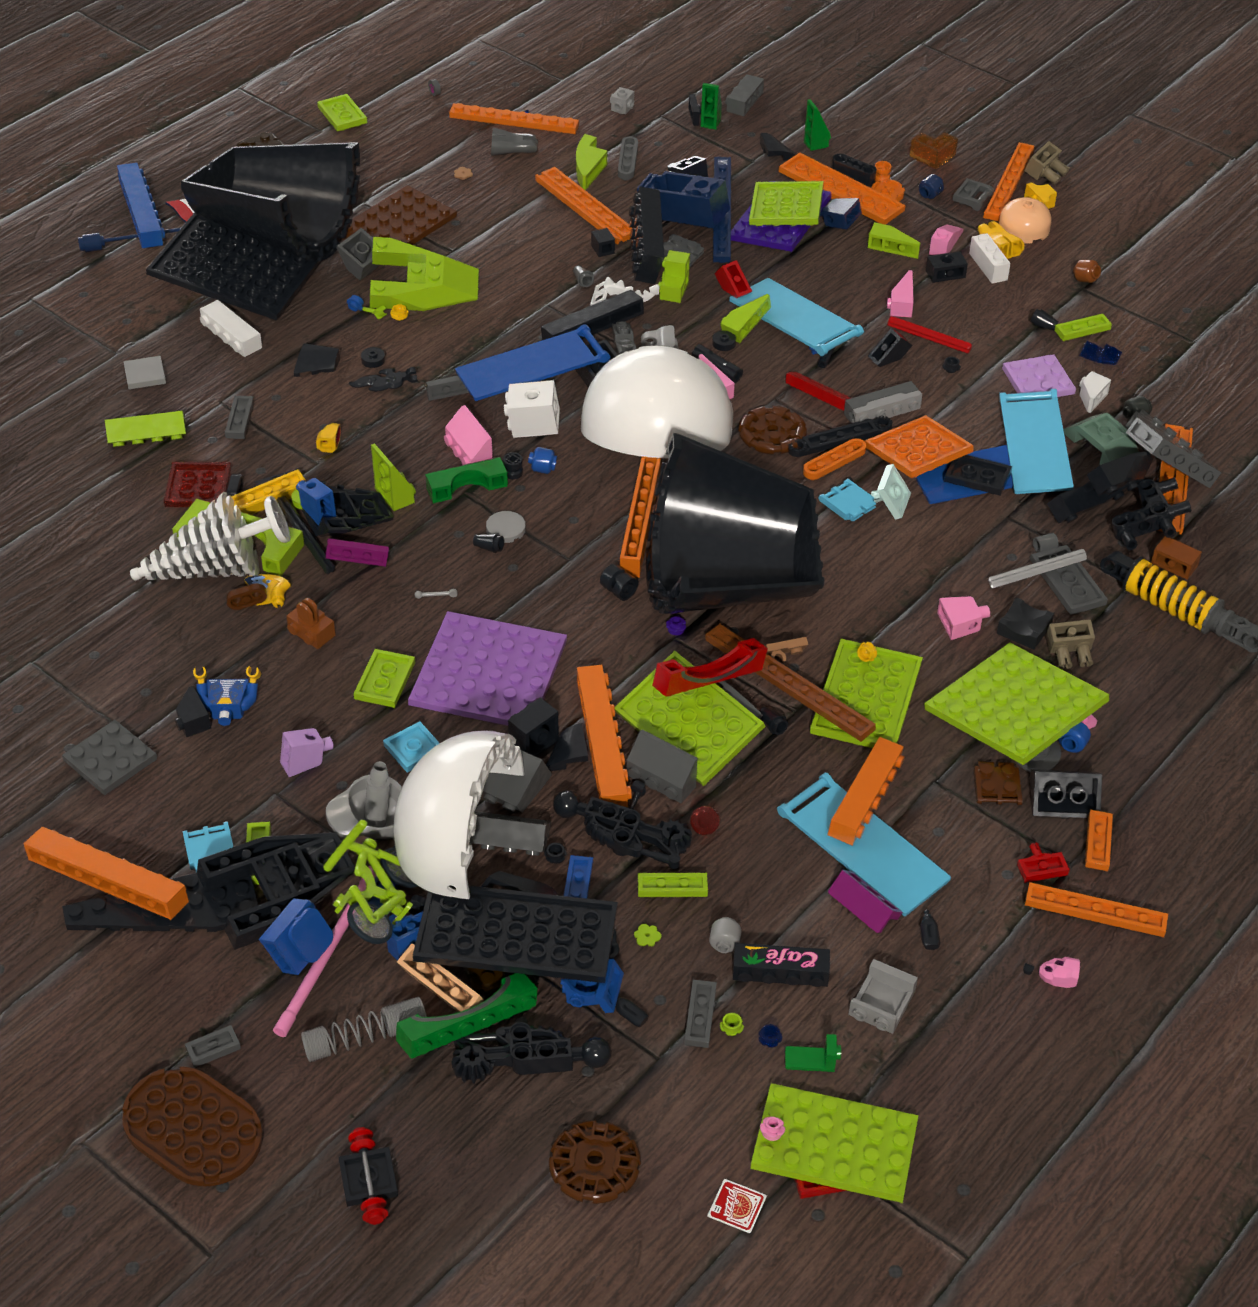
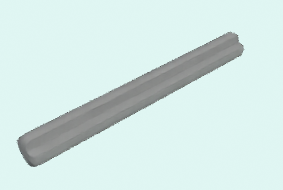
[988,549,1087,588]

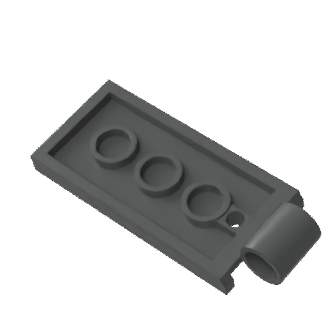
[1030,533,1108,615]

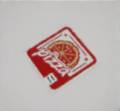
[707,1179,767,1233]

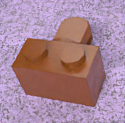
[286,598,336,649]

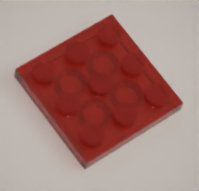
[164,462,231,507]

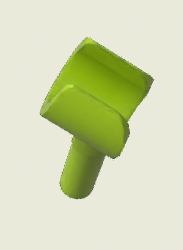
[362,305,387,319]

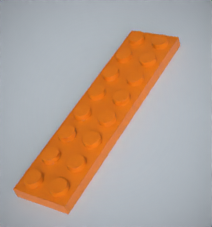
[779,153,906,225]

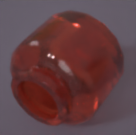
[690,805,721,835]

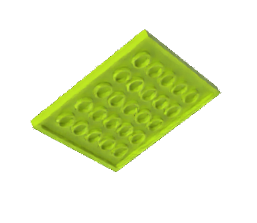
[925,643,1109,765]

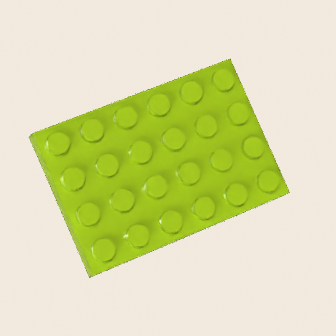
[810,639,923,748]
[614,651,765,786]
[751,1083,919,1203]

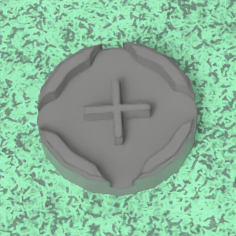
[486,511,525,543]

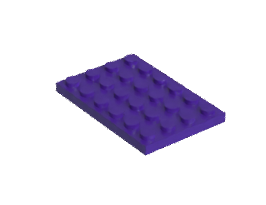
[731,181,832,252]

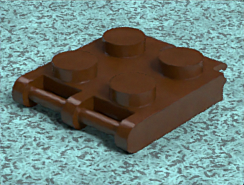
[973,761,1022,805]

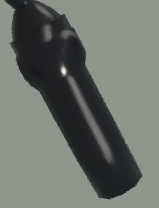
[920,910,940,950]
[615,997,649,1027]

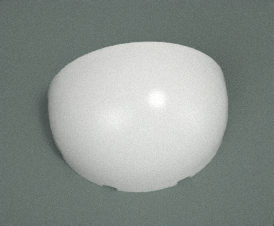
[581,346,733,458]
[394,731,524,899]

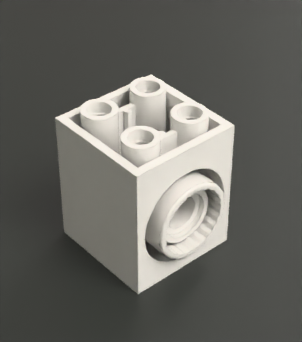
[504,380,560,438]

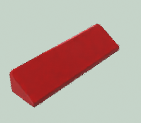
[786,372,851,411]

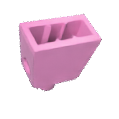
[937,596,990,640]

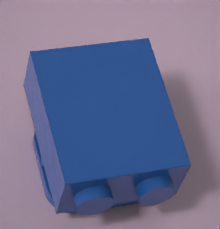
[259,898,333,975]

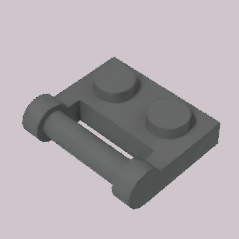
[953,178,994,211]

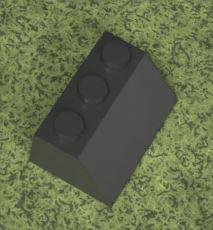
[627,729,698,804]

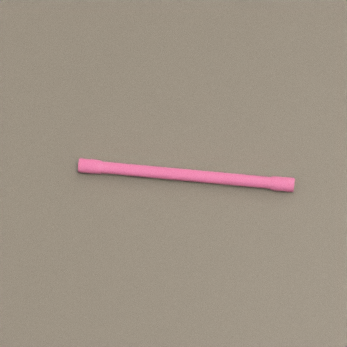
[273,866,376,1037]

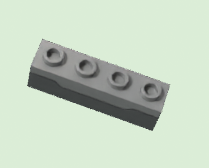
[844,381,922,423]

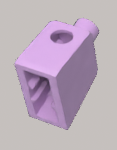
[280,728,333,777]

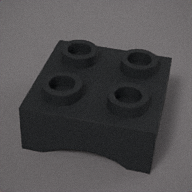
[997,597,1054,650]

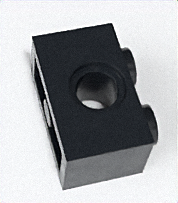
[926,251,968,283]

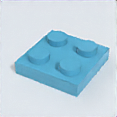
[383,721,439,773]

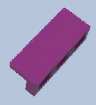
[325,538,389,567]
[828,870,903,933]

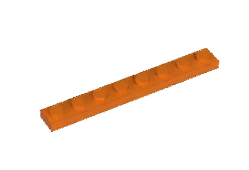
[449,103,579,134]

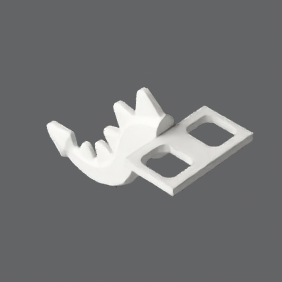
[590,277,659,306]

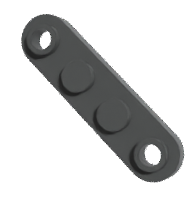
[618,136,638,180]

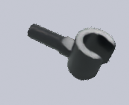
[628,780,646,810]

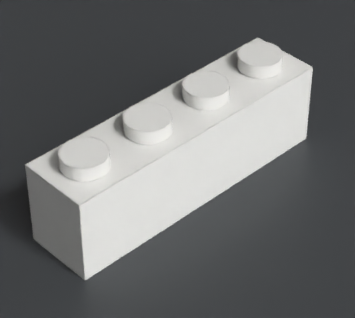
[200,300,262,357]

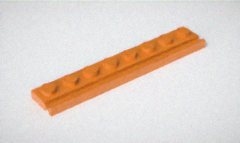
[535,167,632,245]
[1157,424,1193,535]

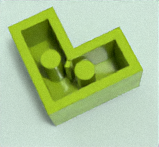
[658,250,690,303]

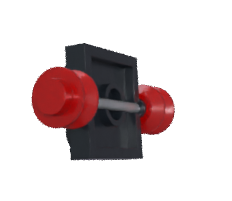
[338,1127,398,1225]

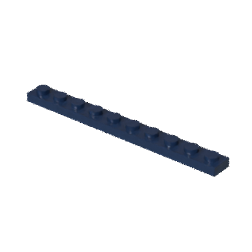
[713,157,731,263]

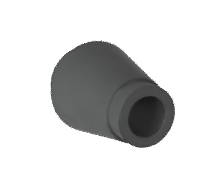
[573,265,594,287]

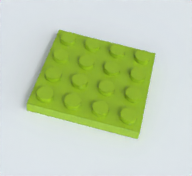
[749,181,824,226]

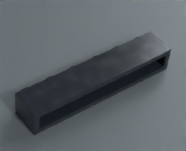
[541,290,644,340]

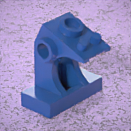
[560,959,624,1013]

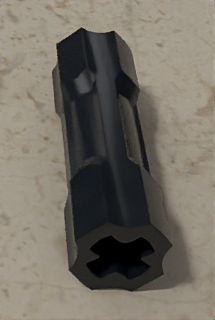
[692,344,743,383]

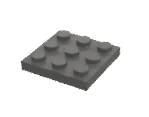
[62,720,157,796]

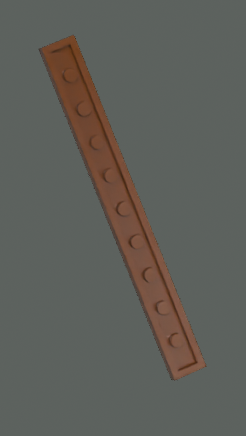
[705,624,876,742]

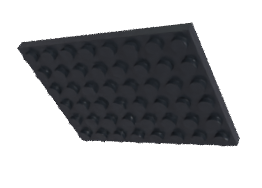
[146,212,322,321]

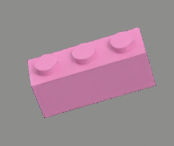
[444,405,492,465]

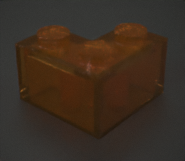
[910,132,958,169]

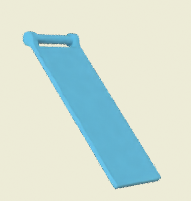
[729,278,864,356]
[999,389,1074,494]
[777,773,951,916]

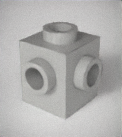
[610,87,634,115]

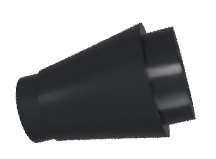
[1030,309,1059,331]
[473,533,504,553]
[759,707,788,735]

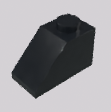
[868,328,913,367]
[175,686,211,738]

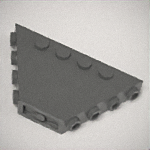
[1125,409,1221,488]

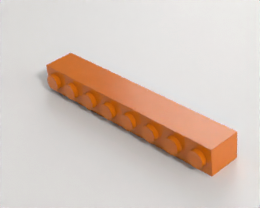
[620,456,662,578]
[577,665,632,808]
[23,827,189,920]

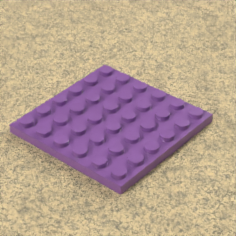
[408,611,567,726]

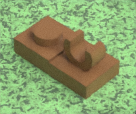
[765,637,808,663]

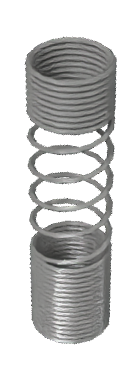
[301,997,427,1062]

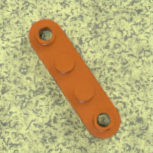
[803,438,866,480]

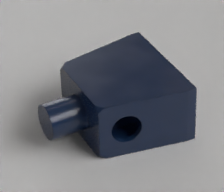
[820,198,862,230]

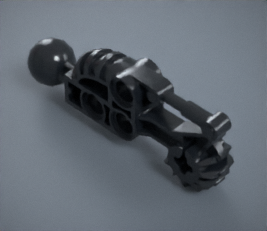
[553,790,692,869]
[451,1022,612,1084]

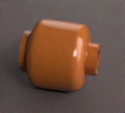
[1073,259,1101,283]

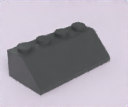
[469,811,552,855]

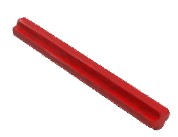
[887,316,972,354]

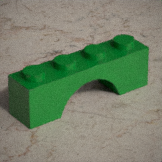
[425,457,508,503]

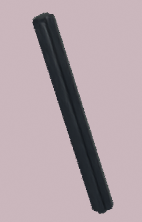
[277,496,335,574]

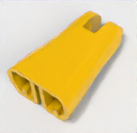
[978,221,1024,259]

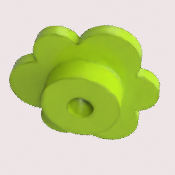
[634,924,661,946]

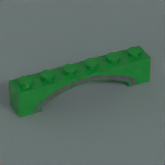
[396,973,538,1059]

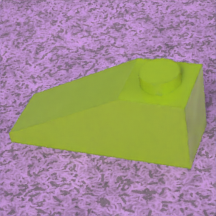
[868,222,920,259]
[721,294,771,343]

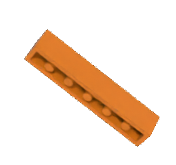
[828,737,905,846]

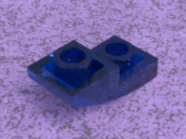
[1079,340,1122,365]

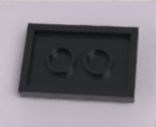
[944,455,1012,496]

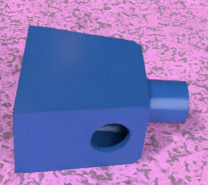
[296,478,336,526]

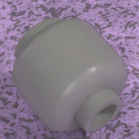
[709,917,741,953]

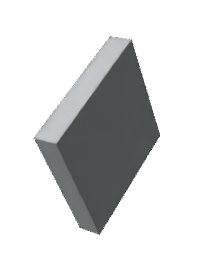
[123,356,166,389]

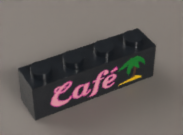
[733,943,830,987]

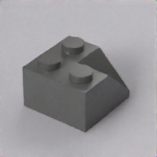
[337,228,380,280]

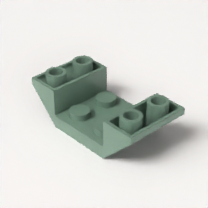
[1063,413,1139,465]

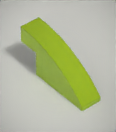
[576,134,607,190]

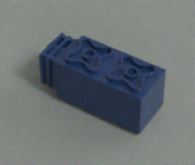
[637,171,730,228]

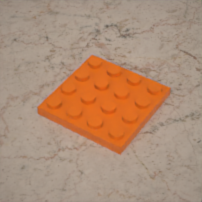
[865,415,973,478]

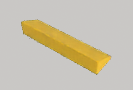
[231,469,306,515]

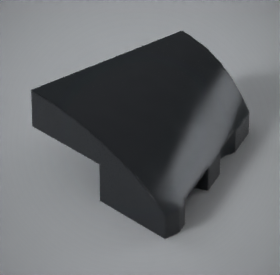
[760,133,797,161]
[294,343,340,377]

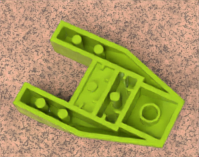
[370,237,479,311]

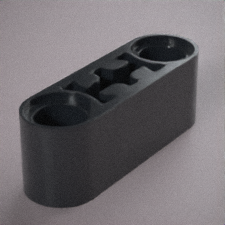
[832,154,877,187]

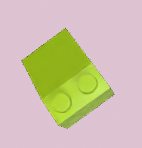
[371,443,416,511]

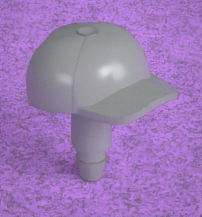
[326,761,403,840]

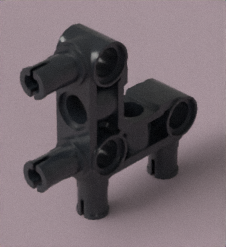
[1112,477,1192,550]

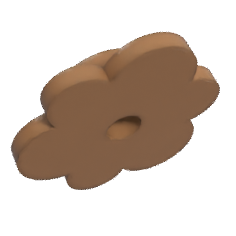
[454,167,473,180]

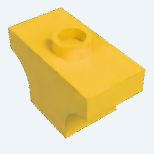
[1024,183,1057,209]

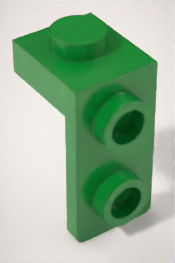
[785,1034,841,1072]

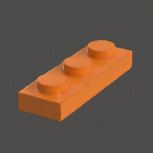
[1085,810,1113,871]

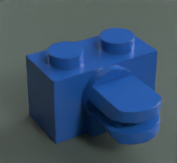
[385,911,423,961]

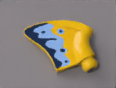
[244,574,291,608]

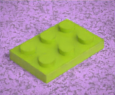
[317,94,367,131]
[354,649,415,708]

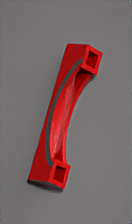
[652,638,768,697]

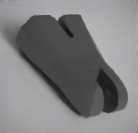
[491,127,538,156]

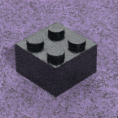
[508,697,559,757]

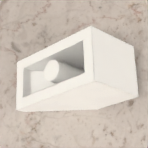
[1079,371,1111,413]

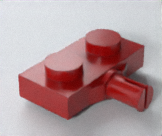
[1017,842,1070,883]

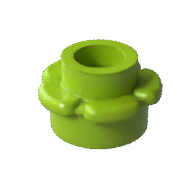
[720,1013,744,1036]

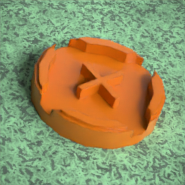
[871,179,905,202]

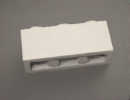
[969,233,1010,283]

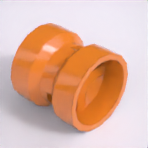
[875,161,892,182]

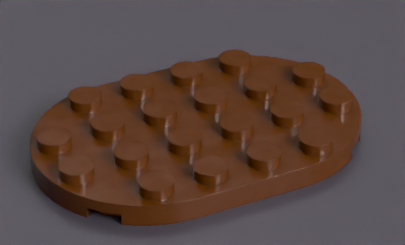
[122,1067,262,1186]

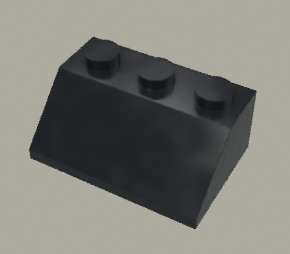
[1030,769,1102,818]

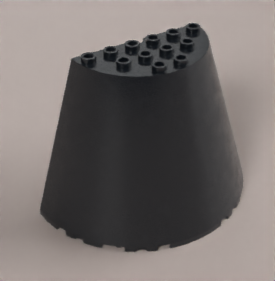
[181,142,360,261]
[646,433,825,614]

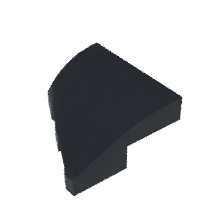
[546,723,588,771]

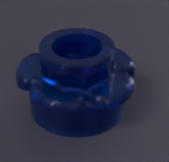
[758,1024,782,1048]

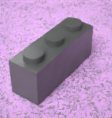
[725,74,764,116]

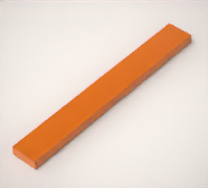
[983,142,1035,222]

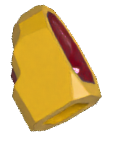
[316,423,341,453]

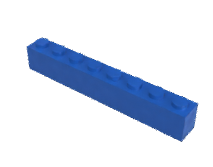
[117,163,165,248]

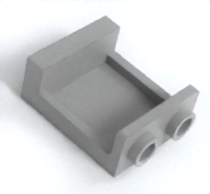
[849,959,918,1034]

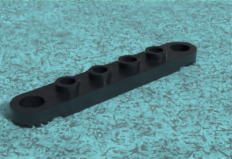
[788,416,893,457]

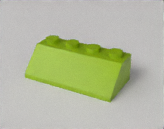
[105,411,186,447]

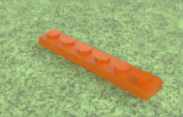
[1025,882,1168,937]

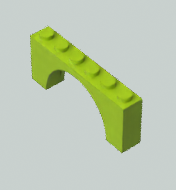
[172,499,304,576]

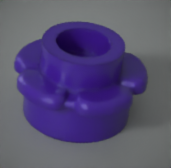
[666,616,686,635]

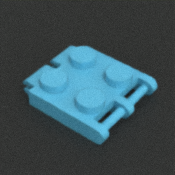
[818,479,876,521]
[183,821,233,872]

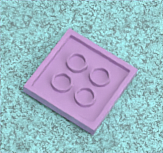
[1002,354,1076,401]

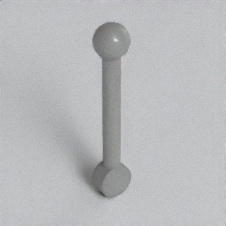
[415,589,457,599]

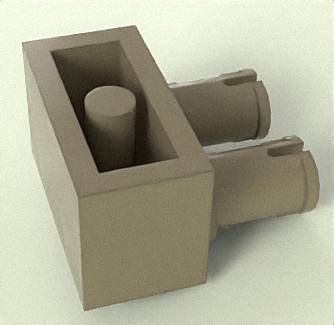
[1024,141,1070,185]
[1046,620,1095,669]

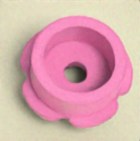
[760,1117,785,1141]

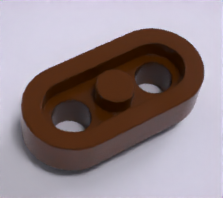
[226,583,267,610]

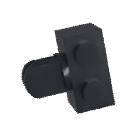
[668,156,708,177]

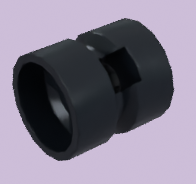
[600,564,638,601]

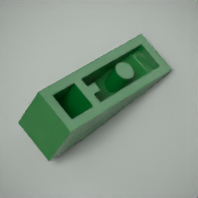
[701,83,722,130]
[804,99,831,151]

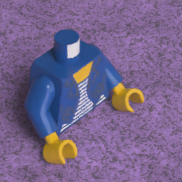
[193,666,261,726]

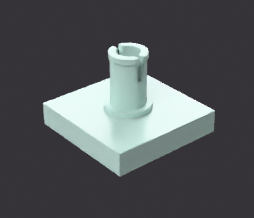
[871,464,911,520]

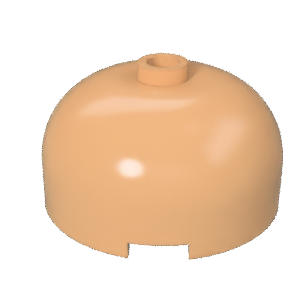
[999,197,1051,243]

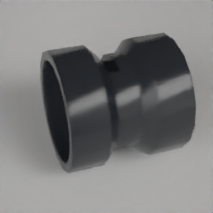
[503,452,523,480]

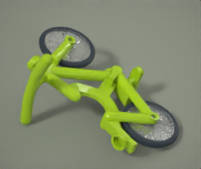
[323,819,418,944]

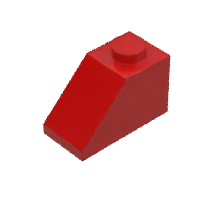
[714,260,752,298]

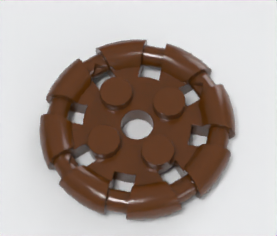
[738,406,807,454]
[549,1120,641,1204]

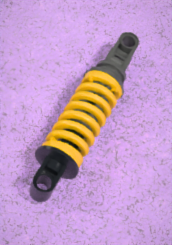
[1100,551,1258,652]

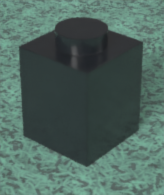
[591,228,615,257]

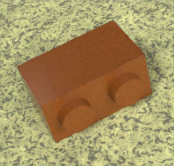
[1151,537,1202,580]

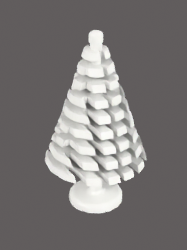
[130,492,291,581]

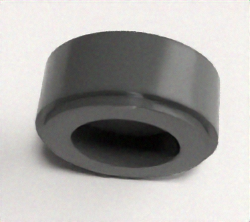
[428,79,441,96]

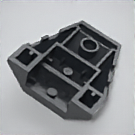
[301,480,394,537]

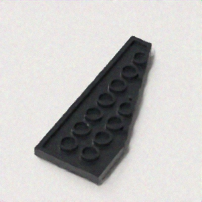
[62,872,258,932]

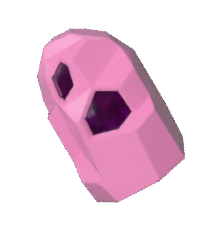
[1039,957,1080,988]

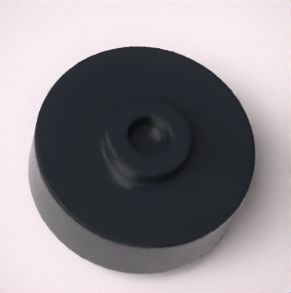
[712,331,736,351]
[361,347,385,368]

